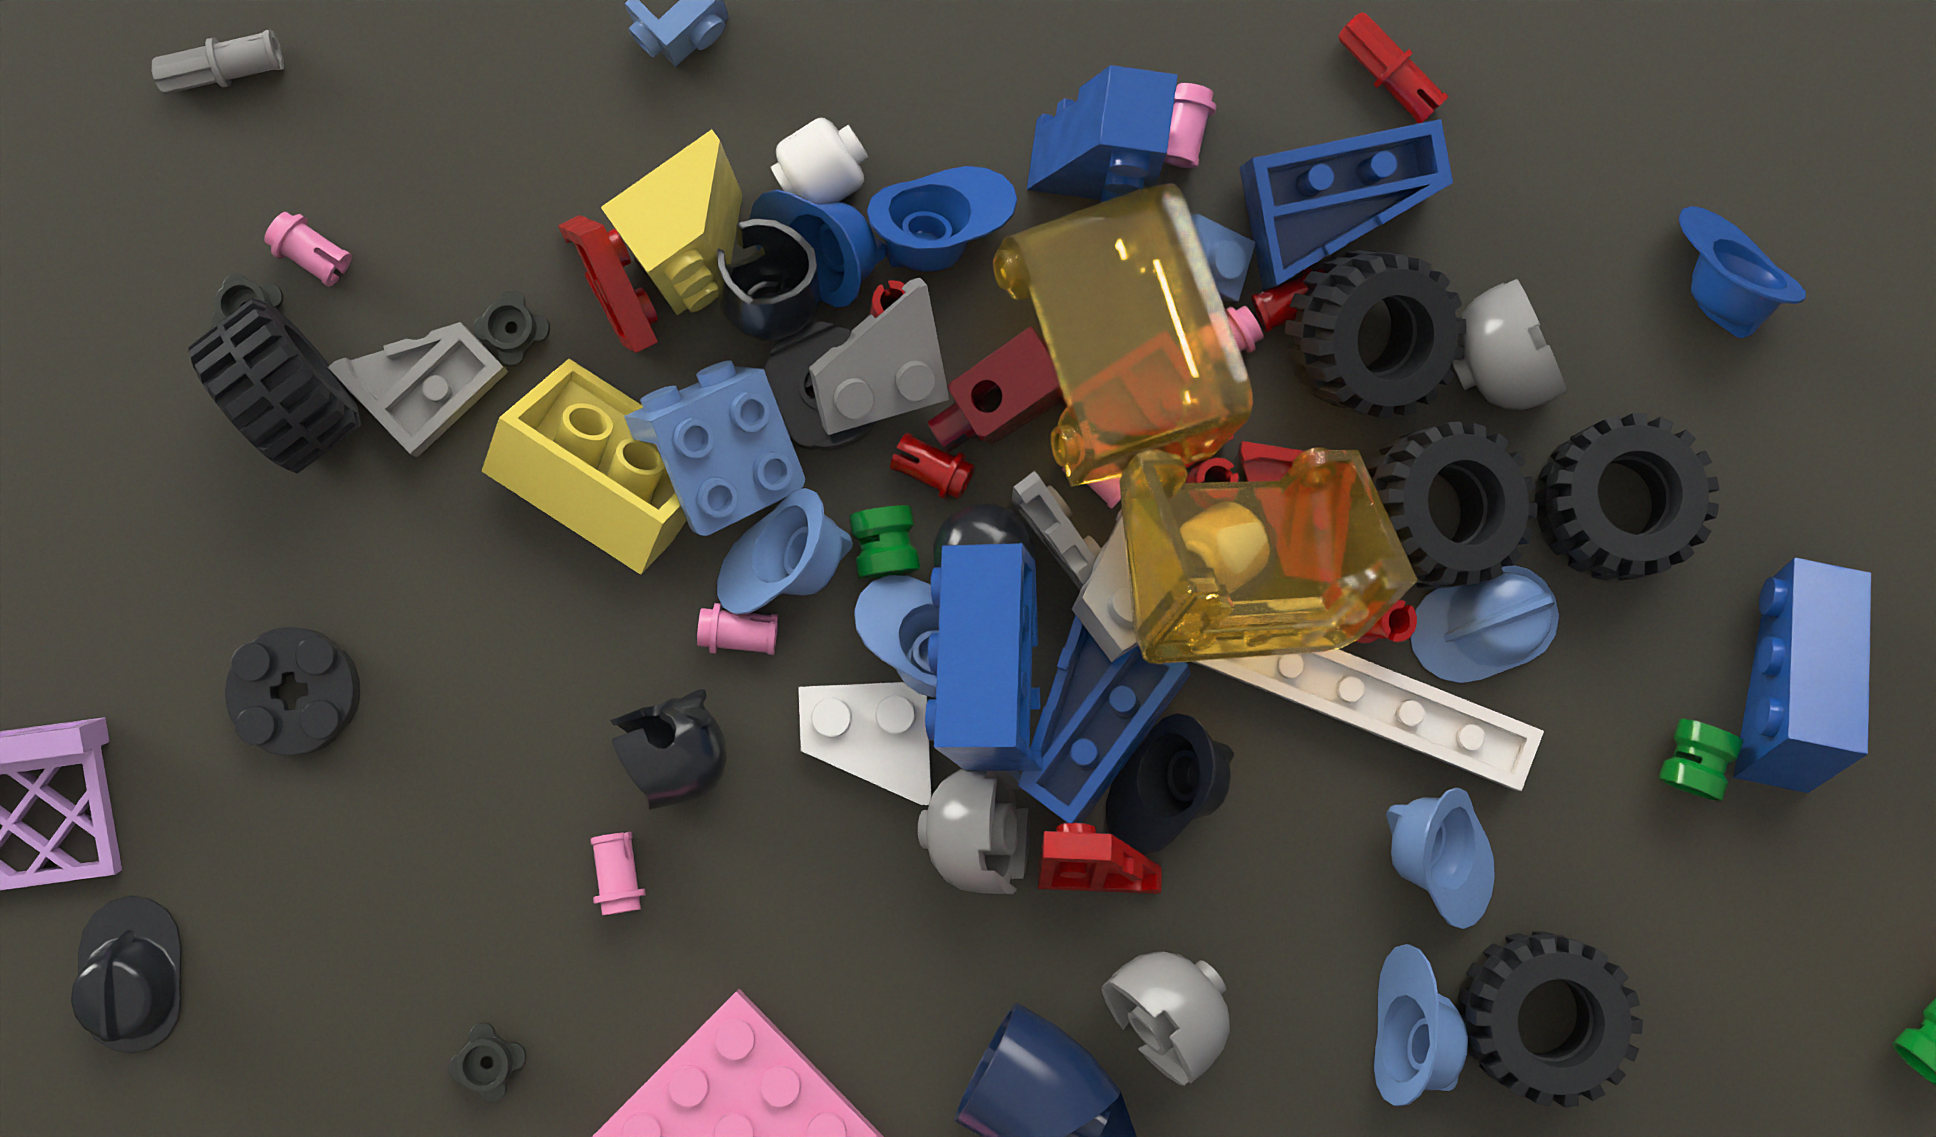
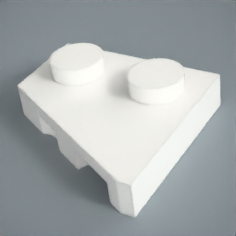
[798,682,932,805]

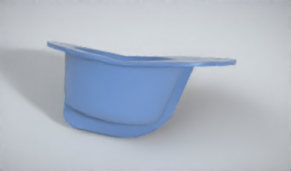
[717,488,853,615]
[1410,565,1559,683]
[854,575,940,698]
[1386,787,1495,929]
[1374,944,1468,1106]

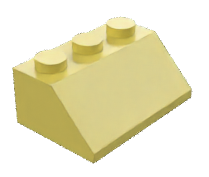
[601,129,743,315]
[482,359,687,575]

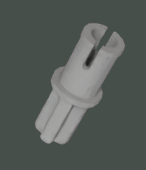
[151,29,284,94]

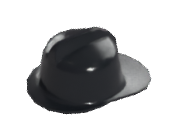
[1106,713,1234,855]
[71,896,181,1053]

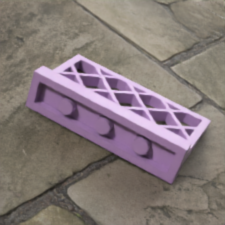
[0,717,122,890]

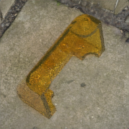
[993,184,1253,487]
[1119,447,1418,664]

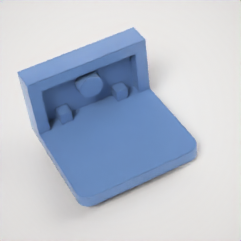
[624,360,805,536]

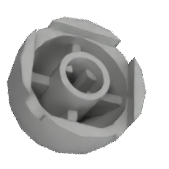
[1452,279,1567,410]
[918,769,1030,894]
[1101,951,1230,1086]

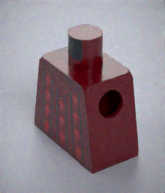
[927,326,1076,453]

